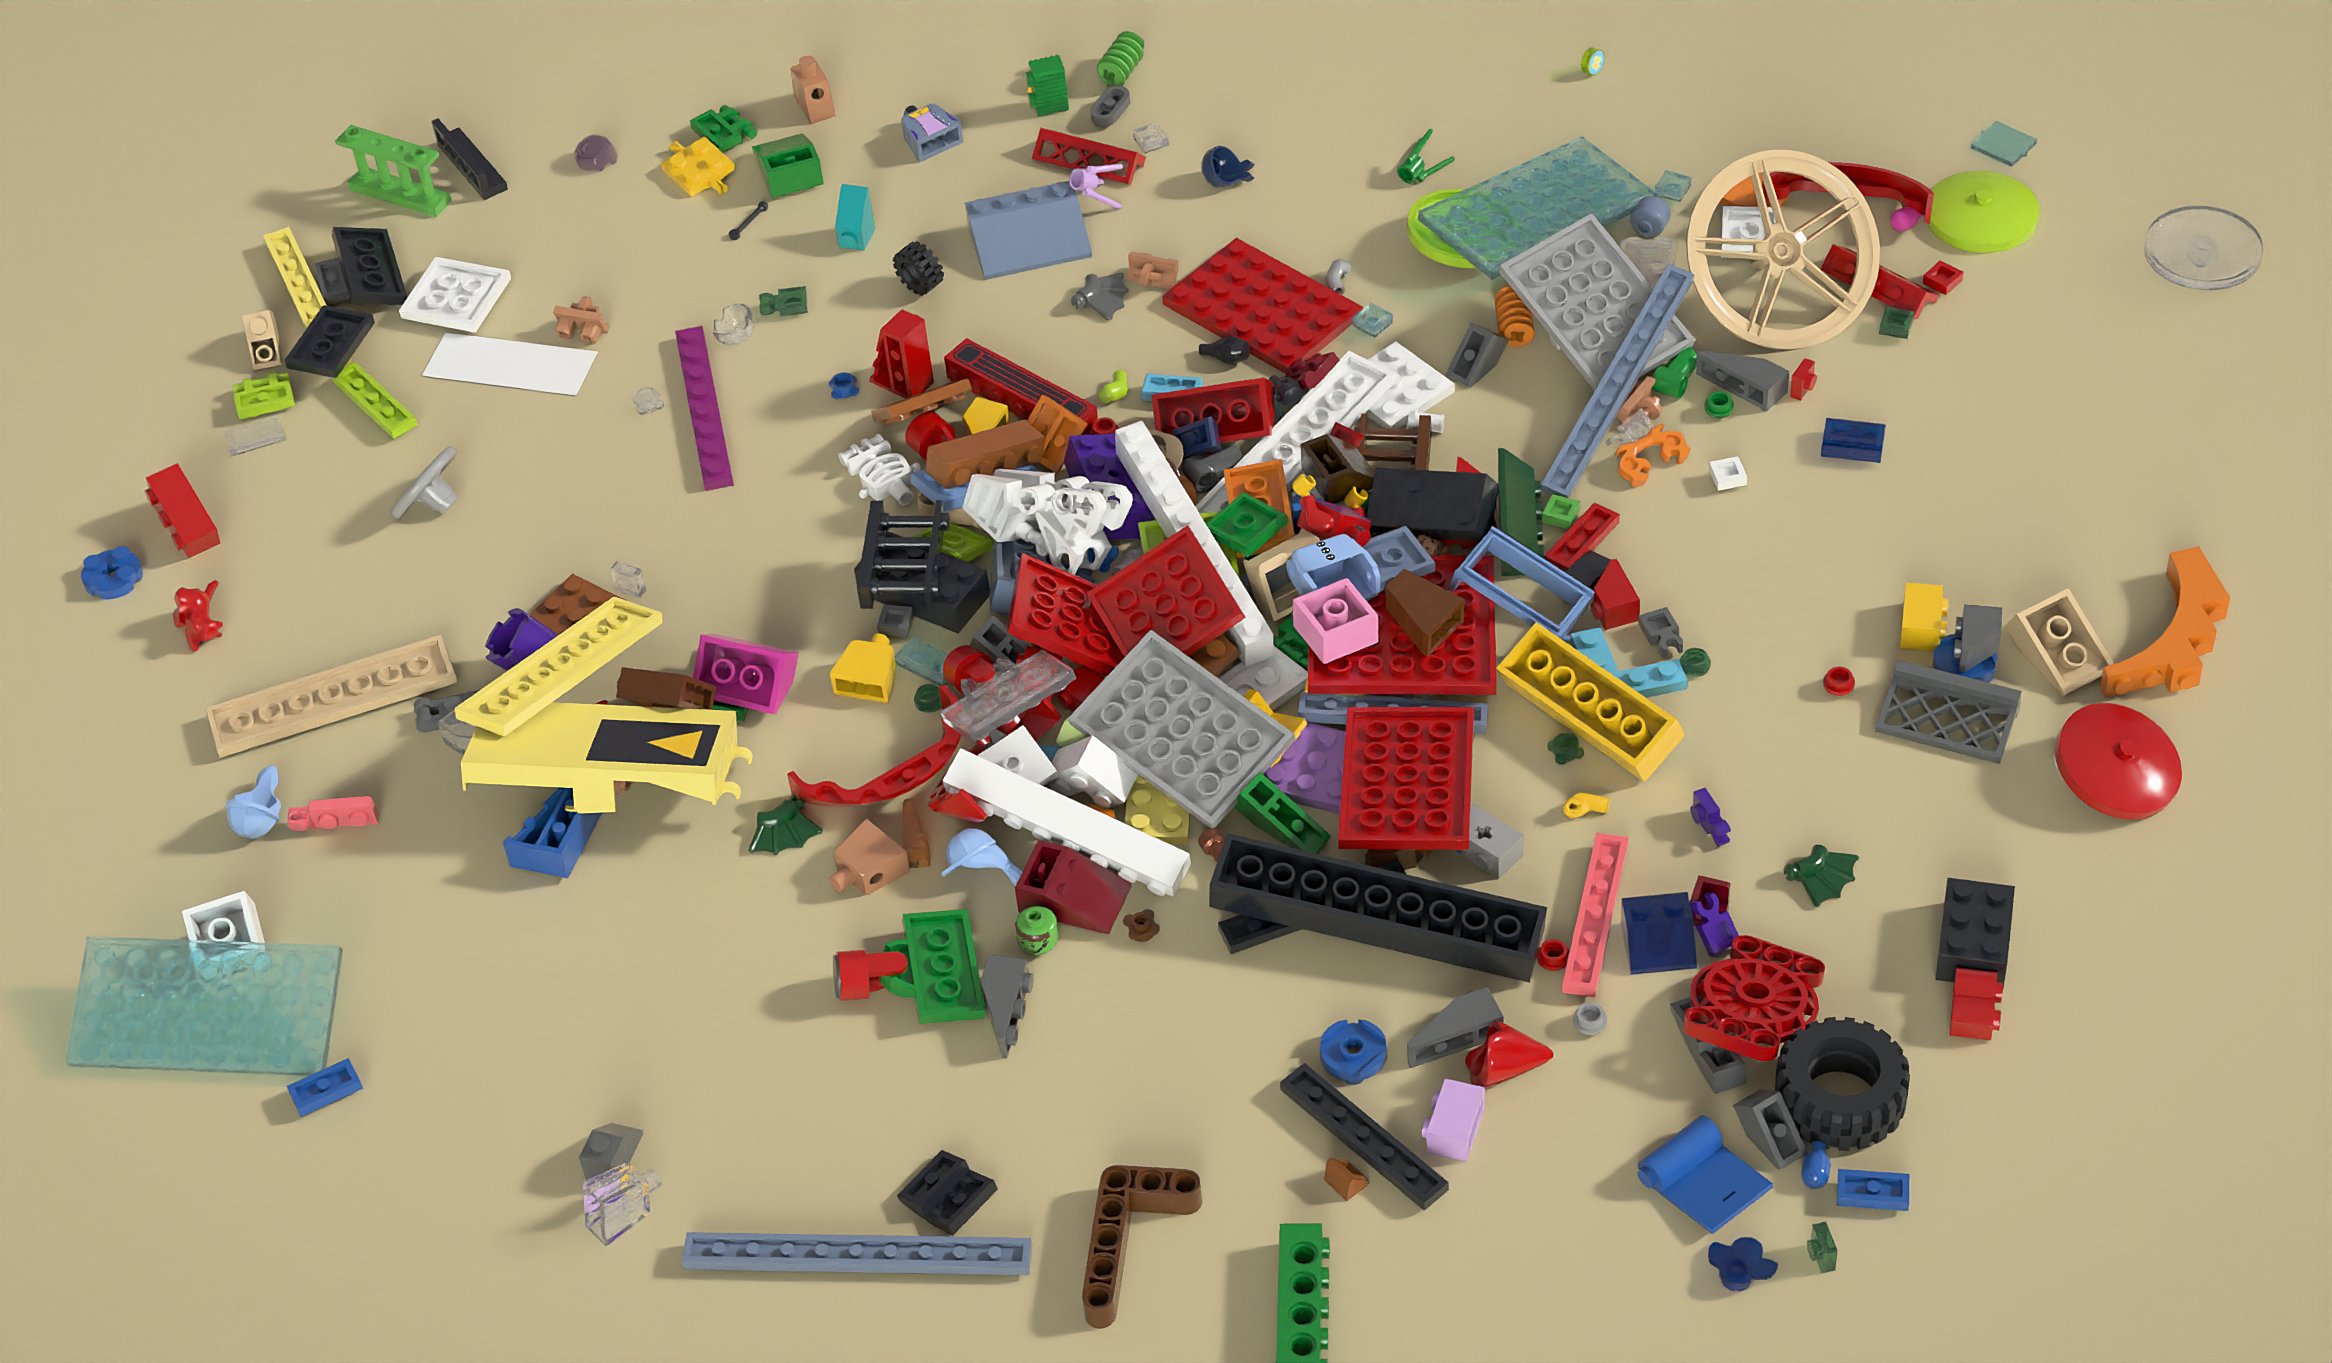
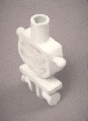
[838,433,921,506]

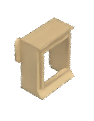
[1243,528,1320,621]

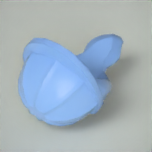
[225,766,281,839]
[941,829,1023,886]

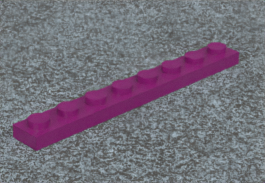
[675,326,734,491]

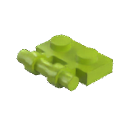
[232,371,295,420]

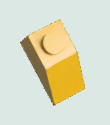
[962,397,1010,436]

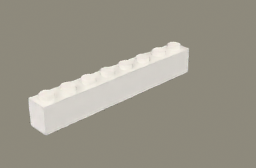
[943,748,1191,897]

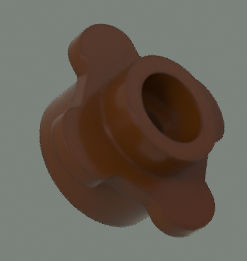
[1123,909,1160,942]

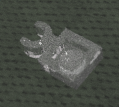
[1605,408,1655,458]

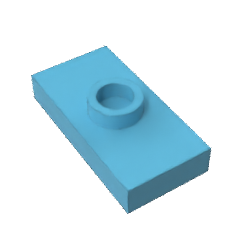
[1141,374,1203,401]

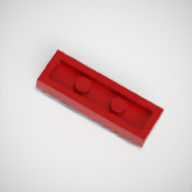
[1544,502,1620,572]

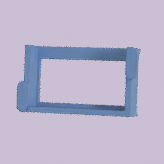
[1448,526,1595,643]

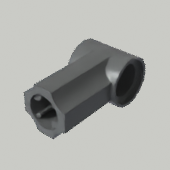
[1182,445,1243,493]

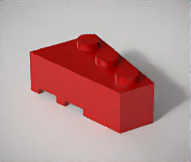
[869,309,934,399]
[144,463,221,558]

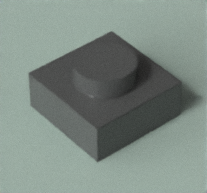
[877,605,914,637]

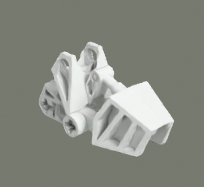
[962,469,1133,575]

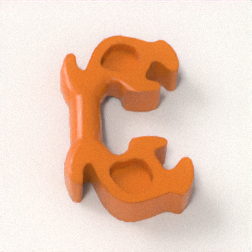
[1614,424,1690,487]

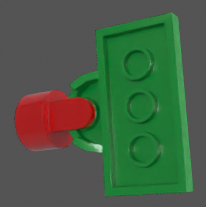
[833,909,985,1024]

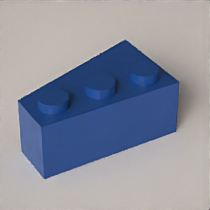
[503,787,603,878]

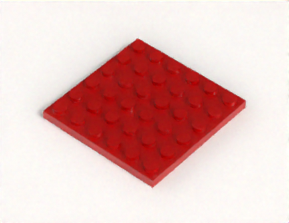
[1308,555,1497,695]

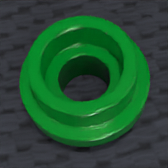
[1704,391,1734,418]

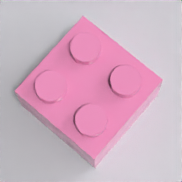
[1293,578,1378,664]

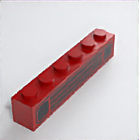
[944,338,1098,435]

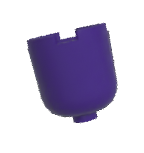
[485,608,558,671]

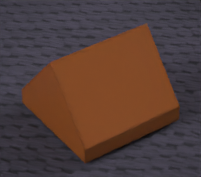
[1324,1158,1370,1201]

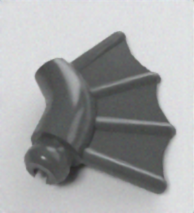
[1071,273,1129,320]

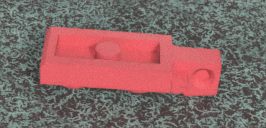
[287,796,379,831]

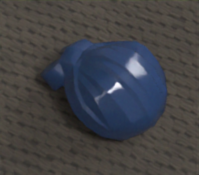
[1201,146,1254,187]

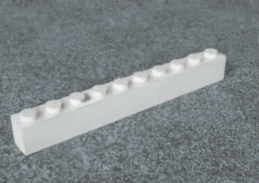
[1115,421,1273,667]

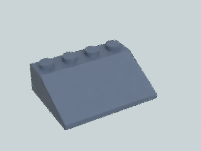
[965,181,1092,280]

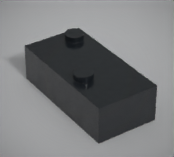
[1367,468,1499,542]

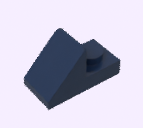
[1172,417,1222,459]

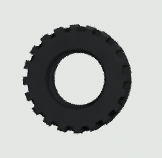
[1774,1017,1910,1151]

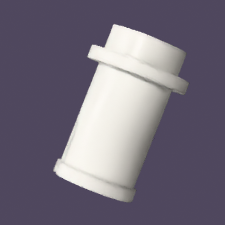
[1407,409,1445,433]

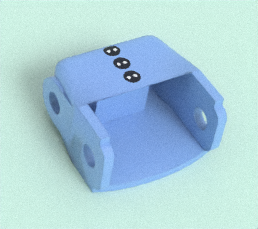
[1286,534,1380,601]

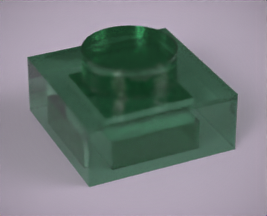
[1879,307,1915,339]
[1807,1221,1838,1273]

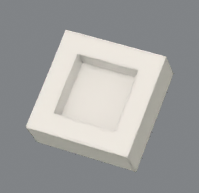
[1709,456,1747,491]

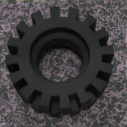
[892,241,944,296]

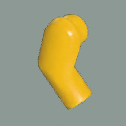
[1563,792,1610,818]

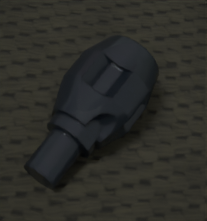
[1198,337,1250,364]
[1269,375,1303,406]

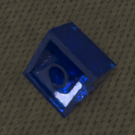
[1621,892,1697,975]

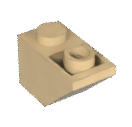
[242,310,282,370]

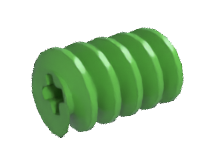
[1097,31,1145,86]

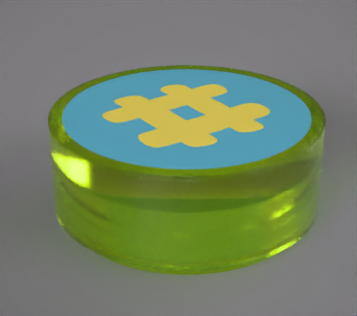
[1581,47,1605,76]

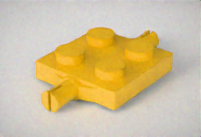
[661,136,735,197]

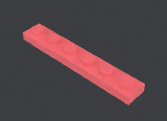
[1562,833,1629,998]

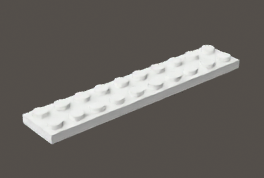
[1195,351,1396,514]

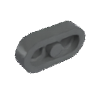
[1090,86,1130,127]

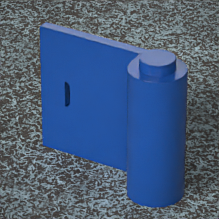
[1637,1115,1773,1234]

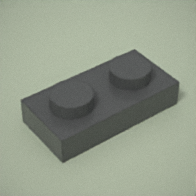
[314,258,350,305]

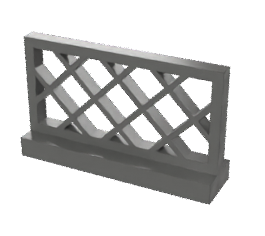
[1875,660,2022,764]

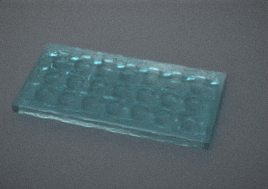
[1418,136,1657,280]
[66,937,343,1076]

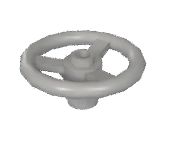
[391,446,458,519]

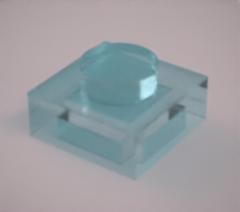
[1655,170,1692,202]
[1353,303,1393,338]

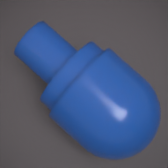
[1801,1141,1831,1189]

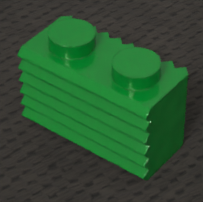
[1025,54,1069,116]

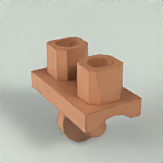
[1127,251,1179,290]
[553,296,610,343]
[1616,376,1662,431]

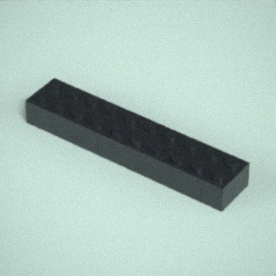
[1209,833,1547,983]

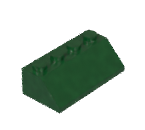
[1498,448,1544,576]

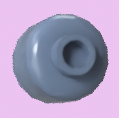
[1630,196,1671,238]

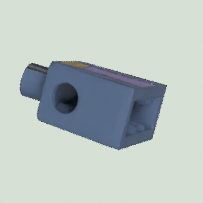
[901,104,963,162]

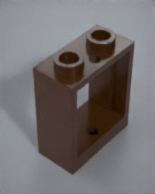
[616,667,717,710]

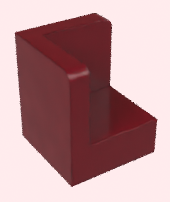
[1689,875,1731,926]

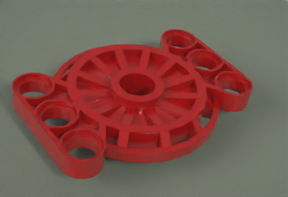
[1683,935,1825,1061]

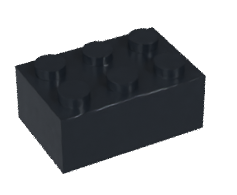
[1935,878,2015,989]

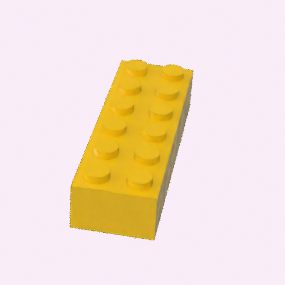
[1496,622,1685,783]

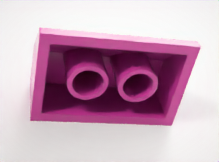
[693,634,799,714]

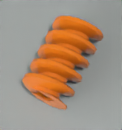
[1494,285,1535,347]

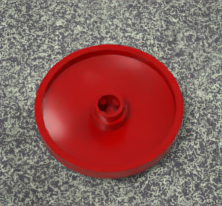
[2055,703,2182,820]

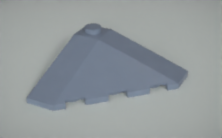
[989,538,1099,616]

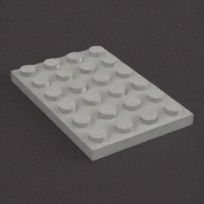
[1499,213,1695,391]
[1068,630,1295,828]

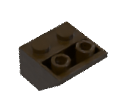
[1300,434,1375,504]

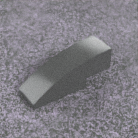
[1670,996,1746,1094]

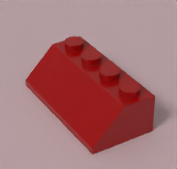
[1151,377,1275,443]

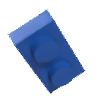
[286,1058,363,1117]
[1837,1169,1910,1211]

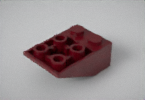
[1015,840,1132,935]

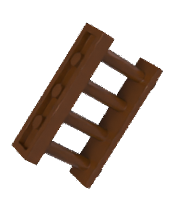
[1354,413,1432,494]

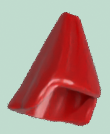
[1465,1021,1554,1088]

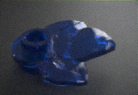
[1708,1237,1778,1291]

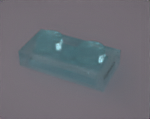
[894,637,948,687]

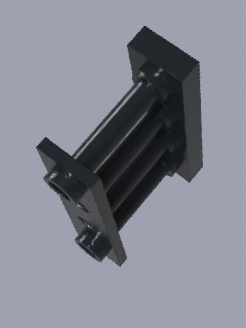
[857,500,950,609]

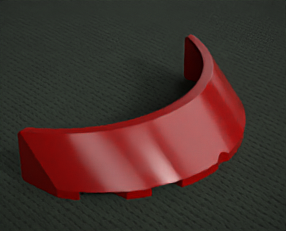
[1762,162,1934,224]
[787,684,963,807]
[927,690,1062,823]

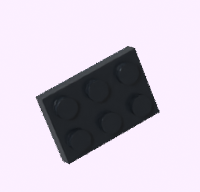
[284,305,375,378]

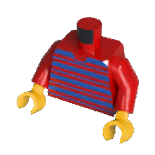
[1292,474,1371,547]

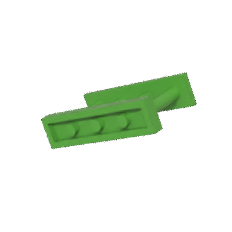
[335,125,452,217]

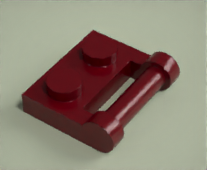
[1284,351,1340,390]

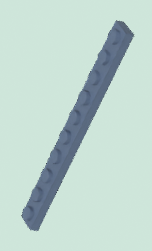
[1541,263,1695,498]
[682,1232,1032,1275]

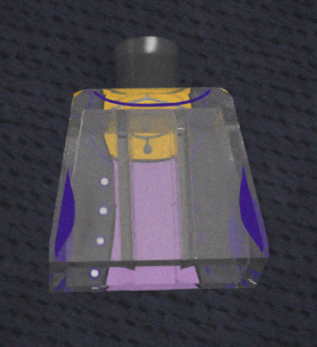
[582,1163,662,1246]

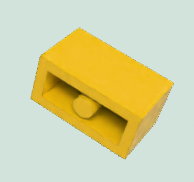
[1900,582,1949,651]

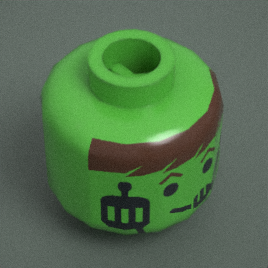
[1015,906,1059,955]

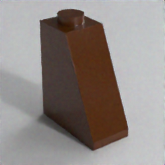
[1384,569,1465,657]

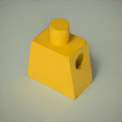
[830,633,897,703]

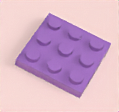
[1263,722,1346,814]

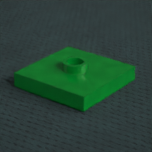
[1206,492,1289,558]

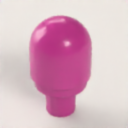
[1890,207,1922,232]

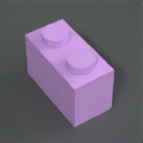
[1422,1079,1485,1162]

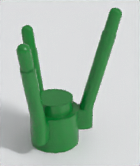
[1397,129,1455,183]

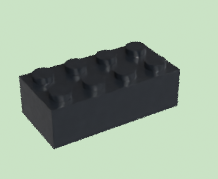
[854,531,990,634]

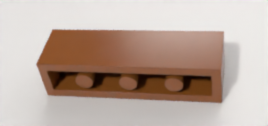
[925,420,1045,489]

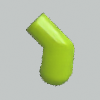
[1098,370,1128,404]

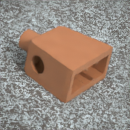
[791,56,836,124]
[829,819,910,894]

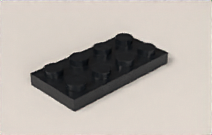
[331,227,407,305]

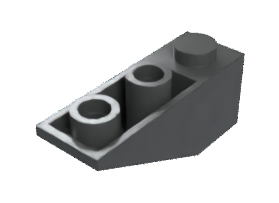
[981,955,1034,1058]

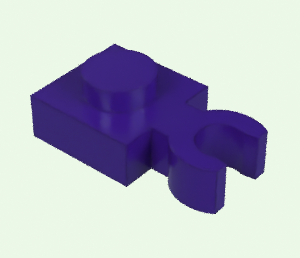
[1690,787,1731,847]
[1690,893,1739,956]

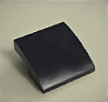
[897,1150,998,1236]

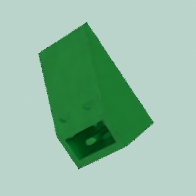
[752,133,824,198]

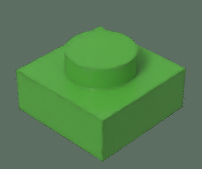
[1542,494,1580,529]

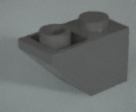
[1954,604,2002,672]

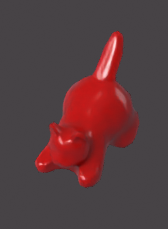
[173,580,223,652]

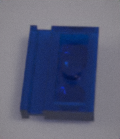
[1821,418,1886,463]

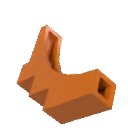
[2100,546,2230,697]

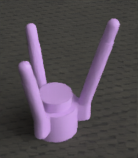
[1069,164,1123,209]

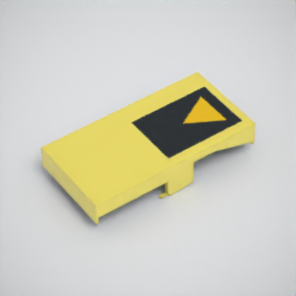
[461,702,753,813]

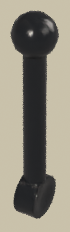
[729,201,768,240]

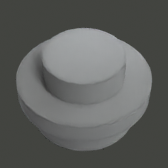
[1573,1002,1607,1035]

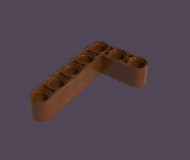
[1082,1165,1202,1329]

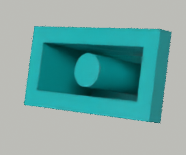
[835,184,875,250]

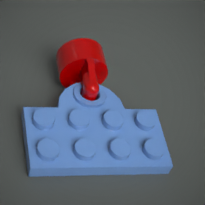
[905,411,1039,512]

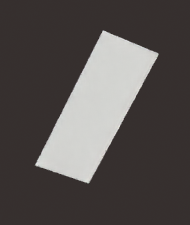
[422,332,598,396]

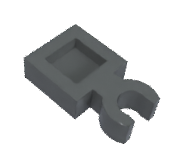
[1638,607,1683,658]

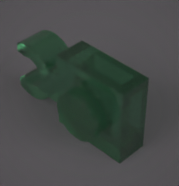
[759,286,808,316]

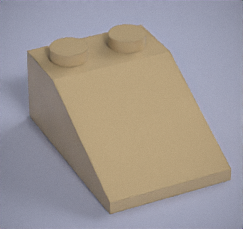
[2005,588,2114,697]

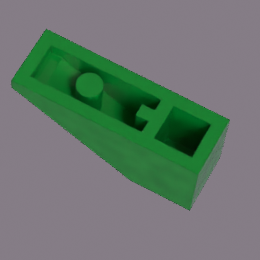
[1234,772,1331,853]

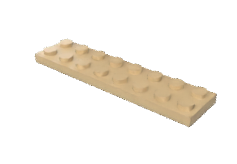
[205,634,458,758]

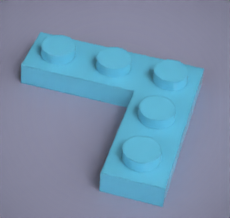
[1570,627,1688,698]

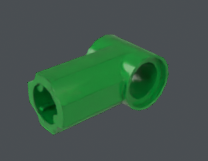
[1651,347,1697,399]

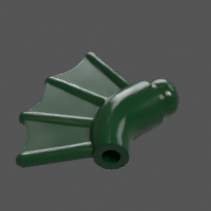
[748,794,823,855]
[1784,845,1859,907]

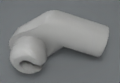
[1325,259,1351,295]

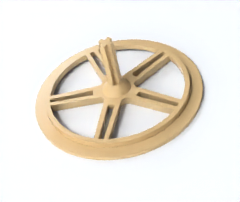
[1686,149,1880,350]

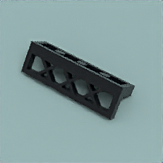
[431,118,508,200]

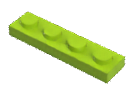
[332,362,418,439]

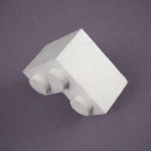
[1049,735,1138,809]

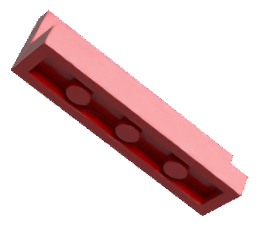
[1031,127,1146,185]
[1820,244,1940,319]

